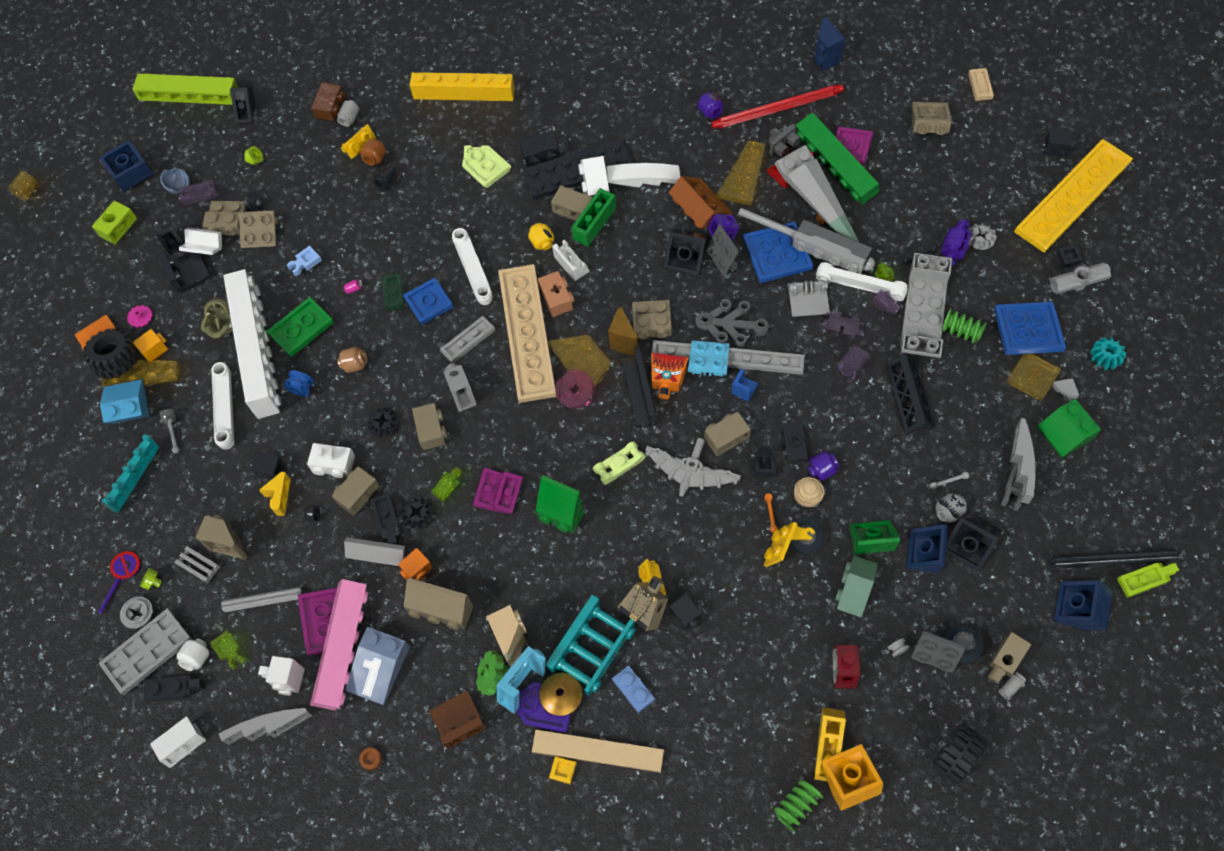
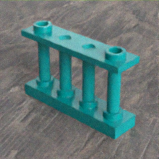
[545,595,636,696]

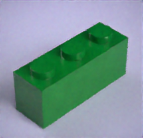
[571,188,616,247]

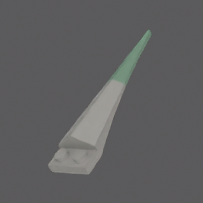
[775,145,873,273]

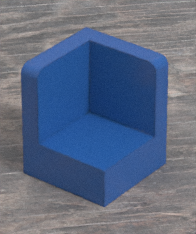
[732,369,758,402]

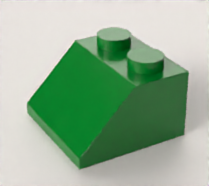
[1037,399,1101,458]

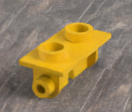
[341,124,376,159]
[638,559,667,596]

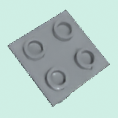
[788,280,830,317]

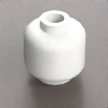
[177,639,209,671]

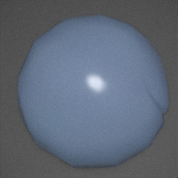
[160,167,190,194]

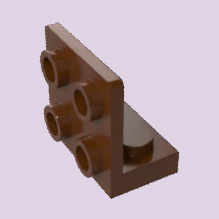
[430,691,486,749]

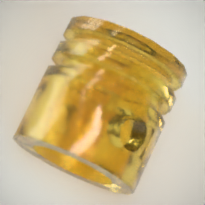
[7,171,39,200]

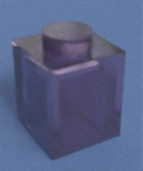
[839,344,870,379]

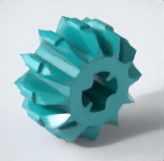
[1090,337,1127,370]

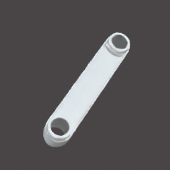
[452,228,493,305]
[816,263,907,301]
[211,362,234,449]

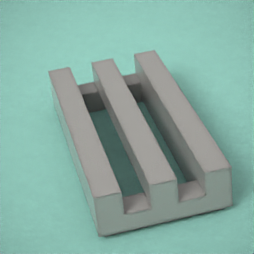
[174,546,220,584]

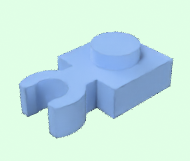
[287,246,322,276]

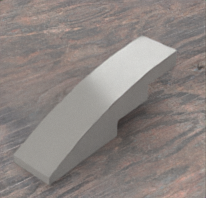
[1010,418,1035,504]
[219,708,313,745]

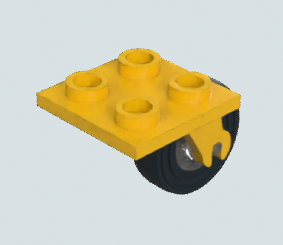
[764,517,823,567]

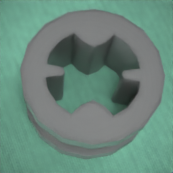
[888,638,910,657]

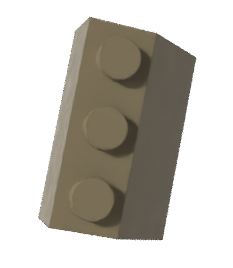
[404,578,473,630]

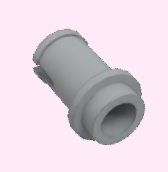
[998,672,1026,700]

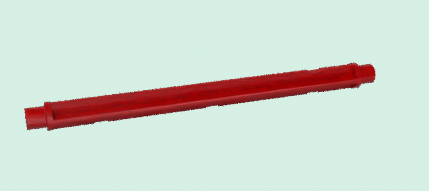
[711,84,844,129]

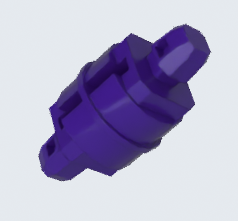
[941,219,972,267]

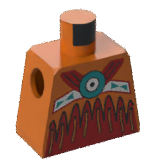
[652,353,688,399]

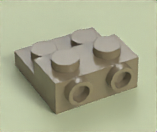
[912,102,952,135]
[202,201,247,236]
[632,300,672,339]

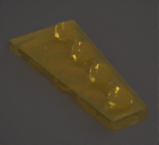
[716,141,765,206]
[101,360,179,390]

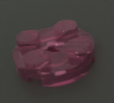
[555,370,594,409]

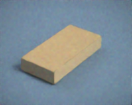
[968,68,994,101]

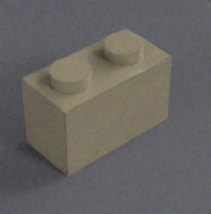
[551,186,593,221]
[412,403,447,450]
[704,412,751,456]
[332,467,380,516]

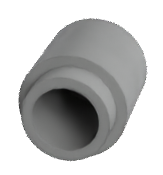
[337,100,360,127]

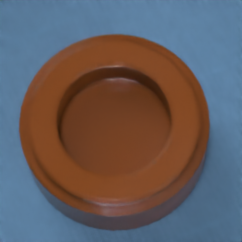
[359,747,382,770]

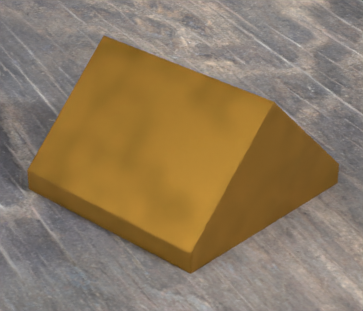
[608,307,638,356]

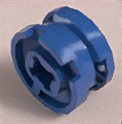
[283,370,314,397]

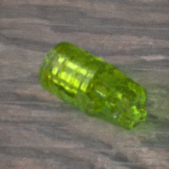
[430,467,462,502]

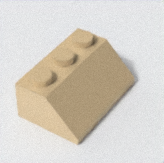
[486,605,527,668]

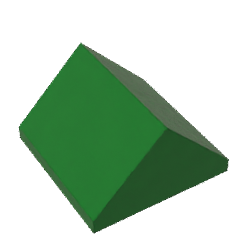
[849,520,900,555]

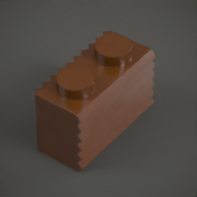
[311,82,345,121]

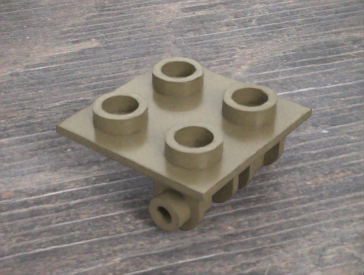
[239,211,278,248]

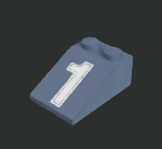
[345,627,410,706]

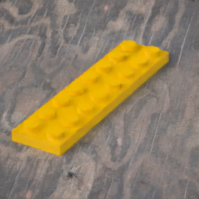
[1014,139,1133,253]

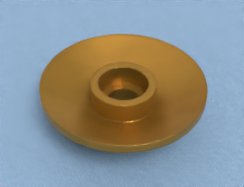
[540,673,582,716]

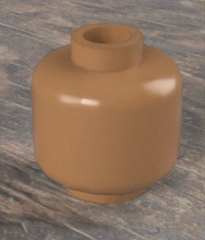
[337,346,367,373]

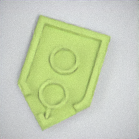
[462,146,511,188]

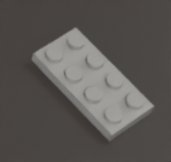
[99,608,193,695]

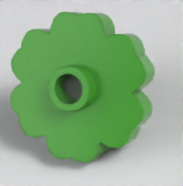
[476,651,510,696]

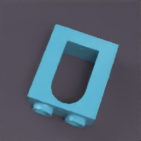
[496,646,545,714]

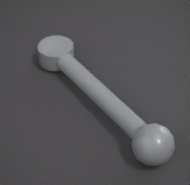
[929,471,970,489]

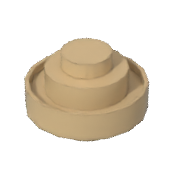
[794,477,824,507]

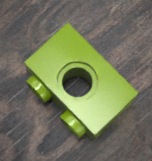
[92,201,137,244]

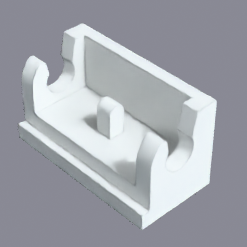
[552,240,590,281]
[150,716,206,768]

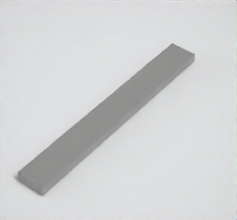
[651,340,805,375]

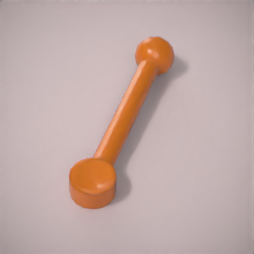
[765,493,778,533]

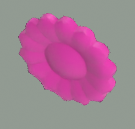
[127,305,153,328]

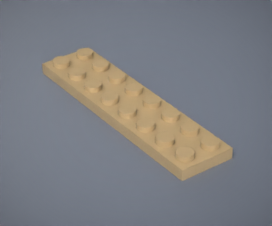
[498,264,556,403]

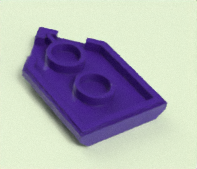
[517,682,571,733]

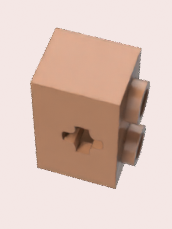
[538,271,574,317]

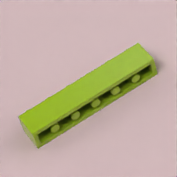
[132,74,238,105]

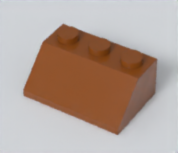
[669,176,733,229]

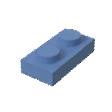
[612,665,655,714]

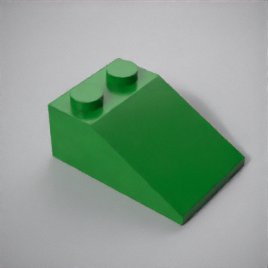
[536,475,584,533]

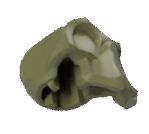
[201,298,233,338]

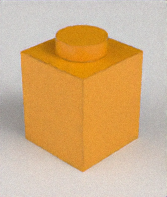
[133,329,168,362]

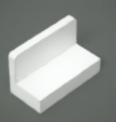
[179,228,222,255]

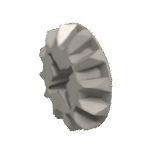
[968,223,997,250]
[120,597,154,630]

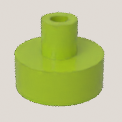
[245,146,263,165]
[140,568,162,590]

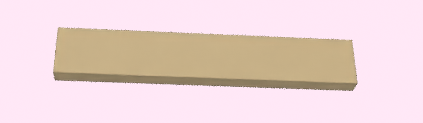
[532,730,664,773]

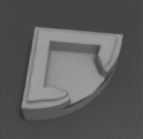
[1052,378,1079,399]

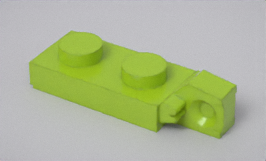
[1117,562,1179,598]

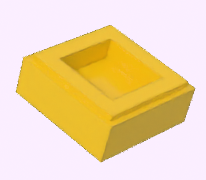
[549,756,576,785]

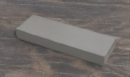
[440,316,495,363]
[344,537,405,566]

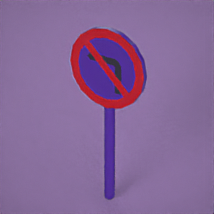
[98,551,140,614]

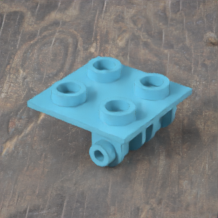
[688,341,729,377]

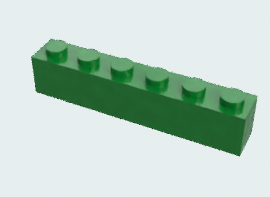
[796,112,880,205]

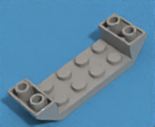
[900,253,952,358]

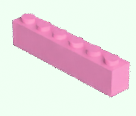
[310,579,368,710]

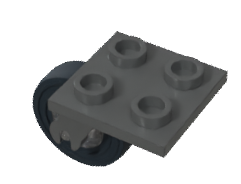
[911,625,983,673]

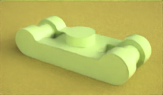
[593,441,646,485]

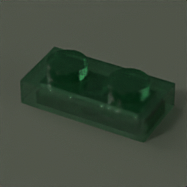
[382,274,405,311]

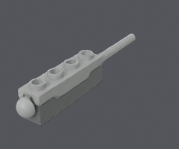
[738,208,875,274]

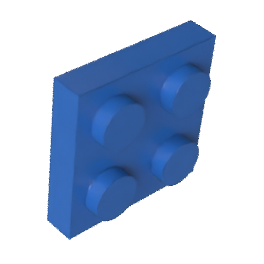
[403,278,454,325]

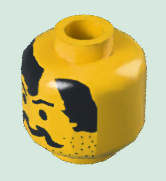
[528,223,555,251]

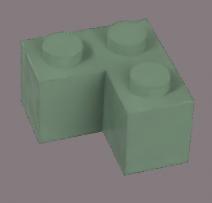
[835,556,878,617]

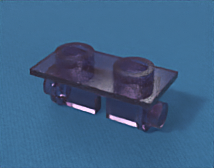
[178,180,218,205]
[823,311,864,337]

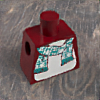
[832,645,860,689]

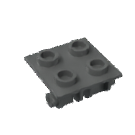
[706,225,739,276]

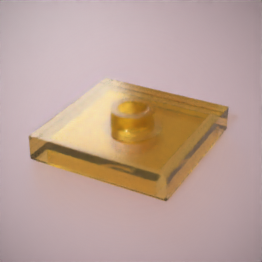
[1007,354,1061,401]

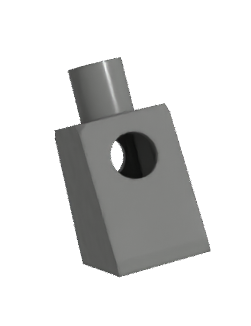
[444,363,477,412]

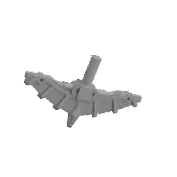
[645,438,741,497]

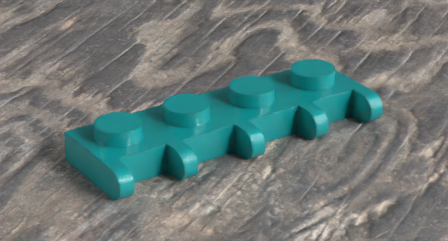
[101,434,159,513]

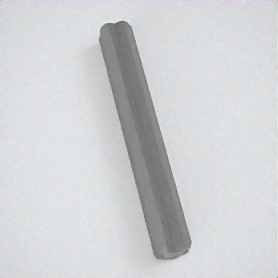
[221,587,303,612]

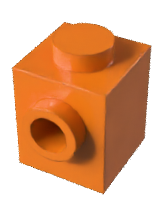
[398,548,433,581]

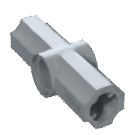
[1050,263,1111,294]

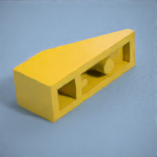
[814,707,846,781]

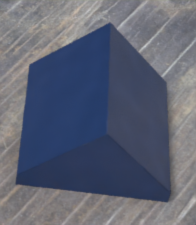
[907,524,948,574]

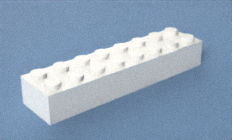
[223,269,281,419]

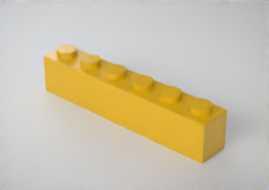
[410,72,515,101]

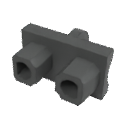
[768,124,800,157]

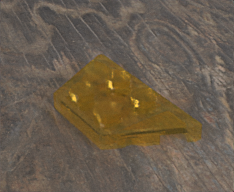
[548,335,610,397]

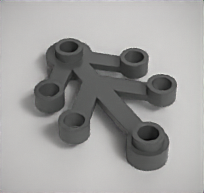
[696,299,769,347]

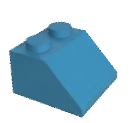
[100,380,150,424]

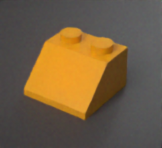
[821,744,883,811]

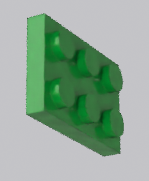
[267,297,334,357]

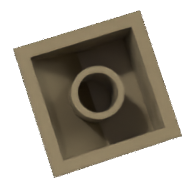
[195,515,248,560]

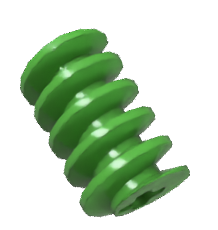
[943,308,987,344]
[774,780,823,832]

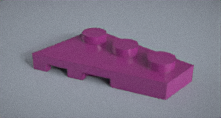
[297,588,337,656]

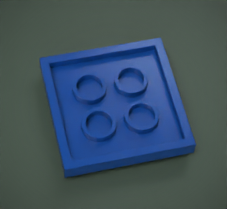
[743,221,813,284]
[994,302,1066,355]

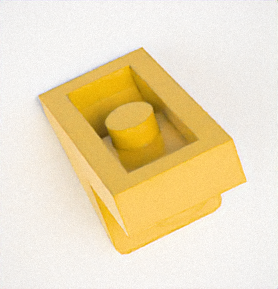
[259,472,291,516]

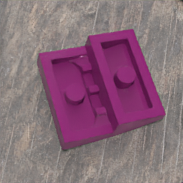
[472,468,523,514]

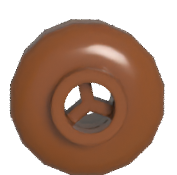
[360,139,386,166]

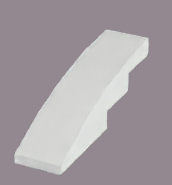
[606,163,680,187]

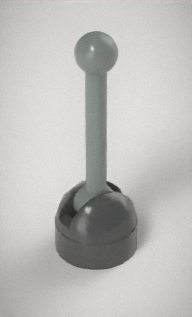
[159,409,180,453]

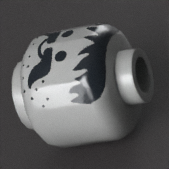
[936,493,967,523]

